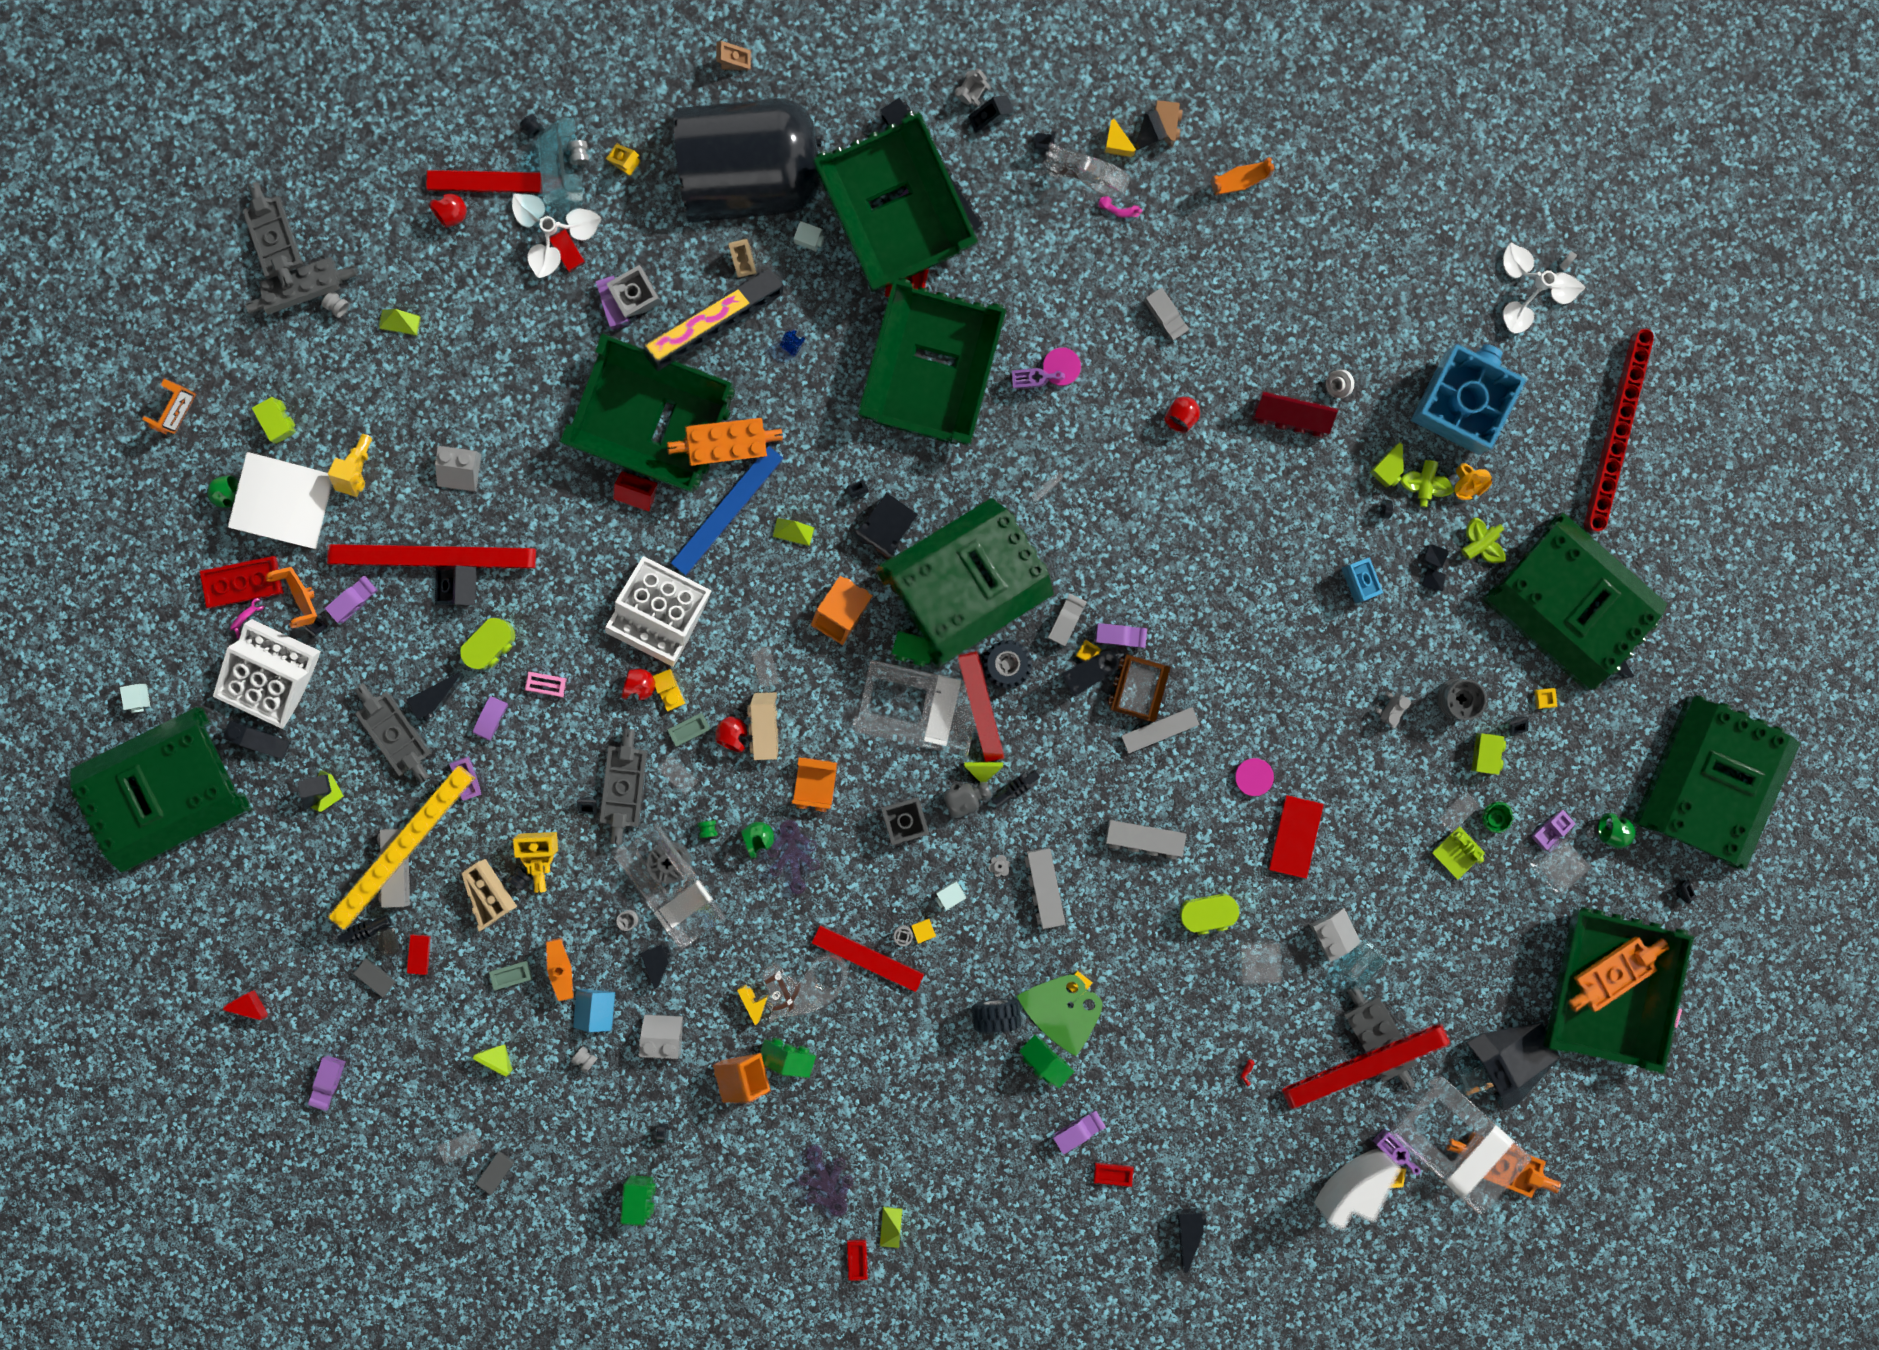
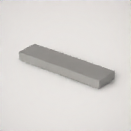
[1121,707,1200,754]

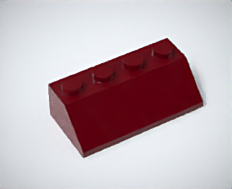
[1252,391,1339,439]

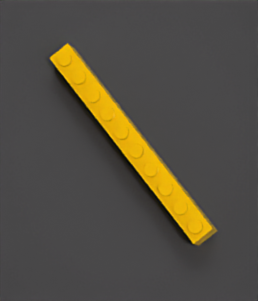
[329,766,475,930]

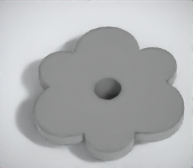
[988,855,1010,877]

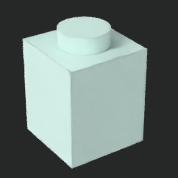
[794,221,825,251]
[120,684,150,713]
[935,880,966,910]

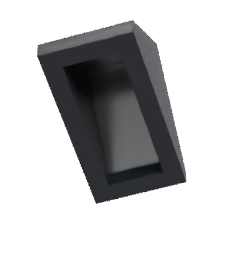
[1135,109,1168,150]
[297,775,332,809]

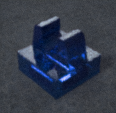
[780,330,805,357]

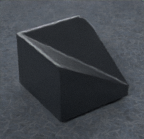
[1422,544,1450,569]

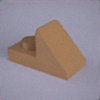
[716,41,751,70]

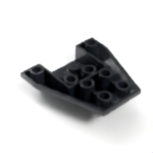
[1466,1022,1560,1111]

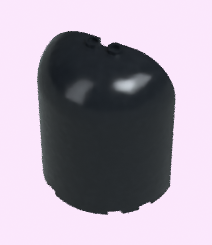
[673,98,822,223]

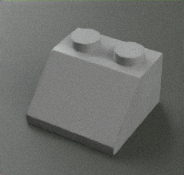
[606,265,662,318]
[435,446,481,492]
[1309,908,1361,962]
[639,1014,683,1059]

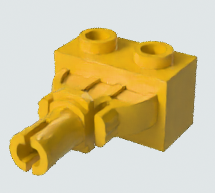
[328,434,372,497]
[513,832,558,893]

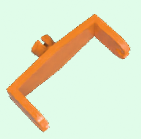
[1210,157,1274,195]
[265,567,317,628]
[546,937,574,1001]

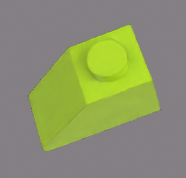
[1370,442,1404,488]

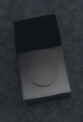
[968,95,1015,133]
[640,943,672,989]

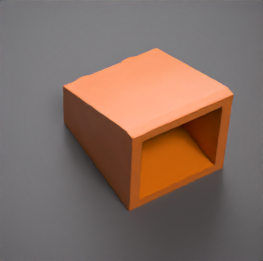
[811,576,872,645]
[713,1053,771,1103]

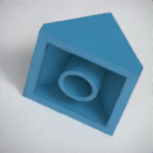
[1341,557,1383,604]
[573,989,615,1032]

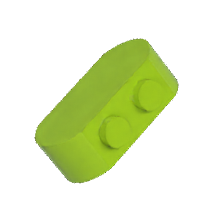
[460,618,515,670]
[1179,893,1239,935]

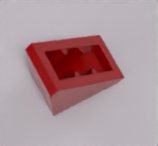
[223,990,268,1020]

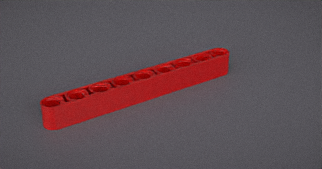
[1281,1024,1450,1109]

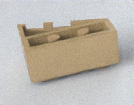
[747,692,778,760]
[462,859,517,931]

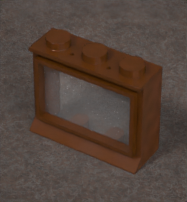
[1107,654,1171,722]

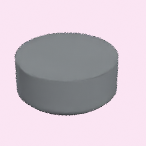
[1559,251,1577,271]

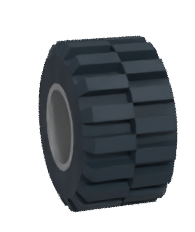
[984,640,1032,689]
[972,999,1022,1033]

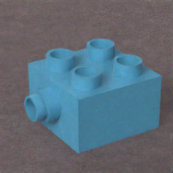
[1410,344,1527,455]

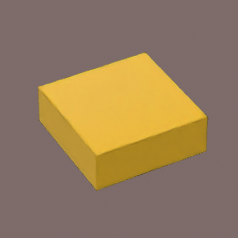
[1076,640,1102,661]
[1534,688,1557,709]
[911,918,936,944]

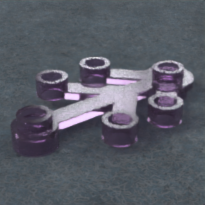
[767,820,820,894]
[799,1144,854,1216]

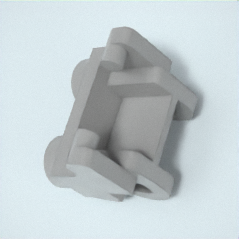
[955,69,991,107]
[1374,691,1411,729]

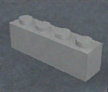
[1105,820,1186,859]
[377,828,410,907]
[1024,847,1065,929]

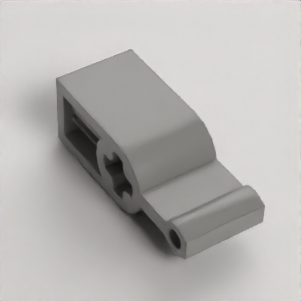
[1144,287,1189,341]
[1047,593,1087,647]

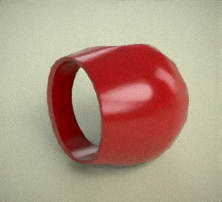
[428,194,467,228]
[1164,397,1200,433]
[621,669,656,701]
[715,717,748,753]

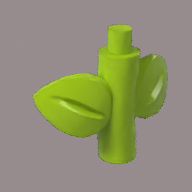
[1401,460,1454,507]
[1461,517,1506,563]

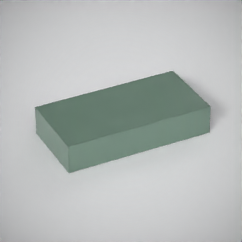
[668,713,711,747]
[489,961,533,990]

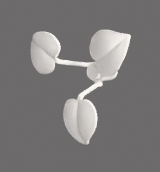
[512,194,601,278]
[1503,243,1585,334]

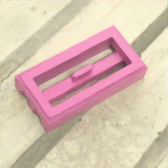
[525,672,567,697]

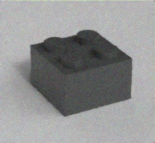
[881,796,929,845]

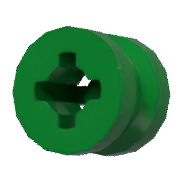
[697,820,718,838]

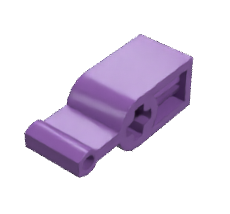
[596,276,631,330]
[1012,368,1065,389]
[325,576,378,623]
[1095,623,1147,648]
[308,1055,346,1111]
[1052,1110,1106,1155]
[1373,1128,1421,1175]

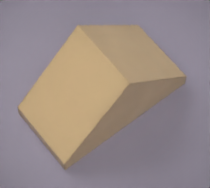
[728,239,756,278]

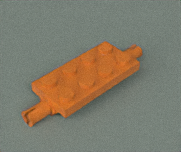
[667,418,783,465]
[1568,937,1669,1012]
[1447,1132,1561,1198]

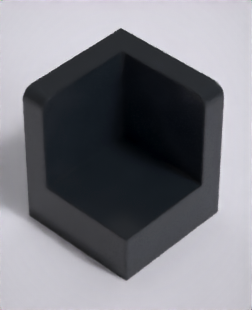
[1033,130,1056,156]

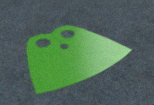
[1017,975,1103,1056]

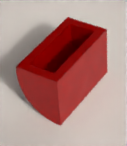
[613,471,658,511]

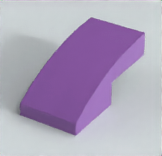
[473,696,508,741]
[449,756,481,801]
[1531,810,1575,851]

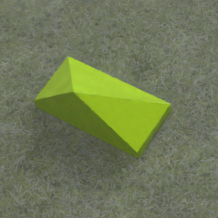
[379,309,421,336]
[773,518,814,546]
[964,762,1003,782]
[310,770,343,812]
[473,1044,512,1077]
[880,1207,902,1248]

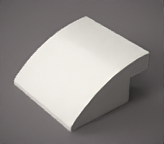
[228,452,332,549]
[605,556,711,667]
[213,619,321,729]
[1314,1148,1400,1229]

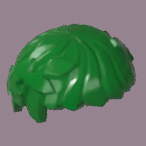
[1482,802,1514,833]

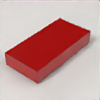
[549,229,586,272]
[407,934,431,975]
[1093,1162,1134,1187]
[847,1239,868,1281]

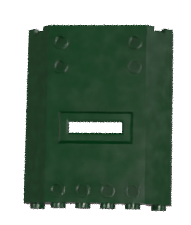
[813,111,978,292]
[858,278,1007,446]
[560,334,736,494]
[875,498,1054,669]
[1482,512,1667,691]
[1632,695,1800,871]
[70,707,252,873]
[1544,907,1694,1075]

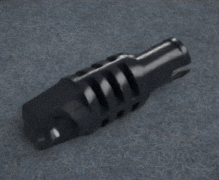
[991,770,1040,808]
[337,914,392,944]

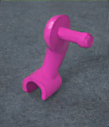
[1098,196,1142,218]
[230,599,264,639]

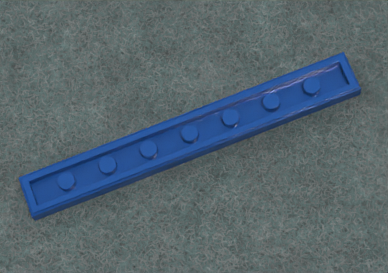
[671,446,784,576]

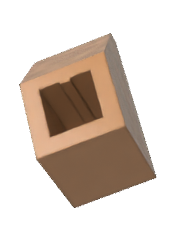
[1155,100,1182,146]

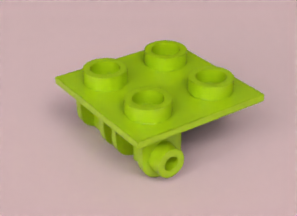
[1432,826,1485,880]

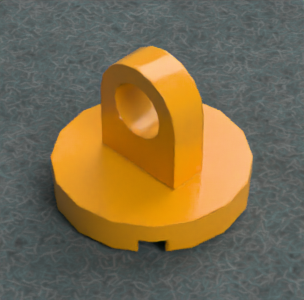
[1454,463,1492,500]

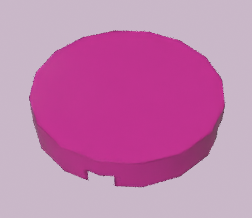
[1043,348,1081,386]
[1235,758,1274,796]

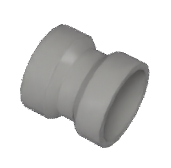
[568,140,589,165]
[322,291,350,318]
[616,910,639,931]
[894,925,913,946]
[570,1046,598,1073]

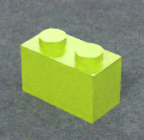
[252,397,296,444]
[1471,733,1506,775]

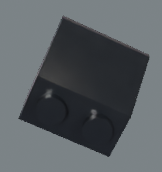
[435,566,477,606]

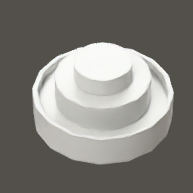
[1326,370,1354,398]

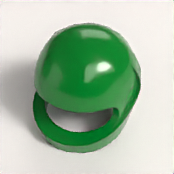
[207,475,239,508]
[1598,813,1635,849]
[741,821,774,859]

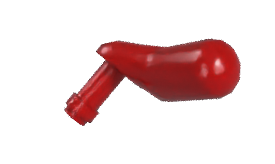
[1240,1059,1255,1086]

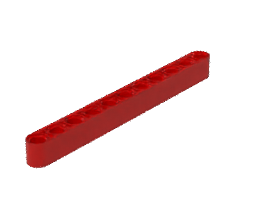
[1584,329,1654,533]
[327,544,536,569]

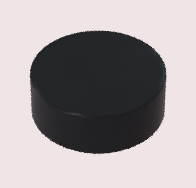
[1380,499,1393,519]
[656,1123,669,1143]

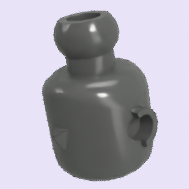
[943,782,992,818]

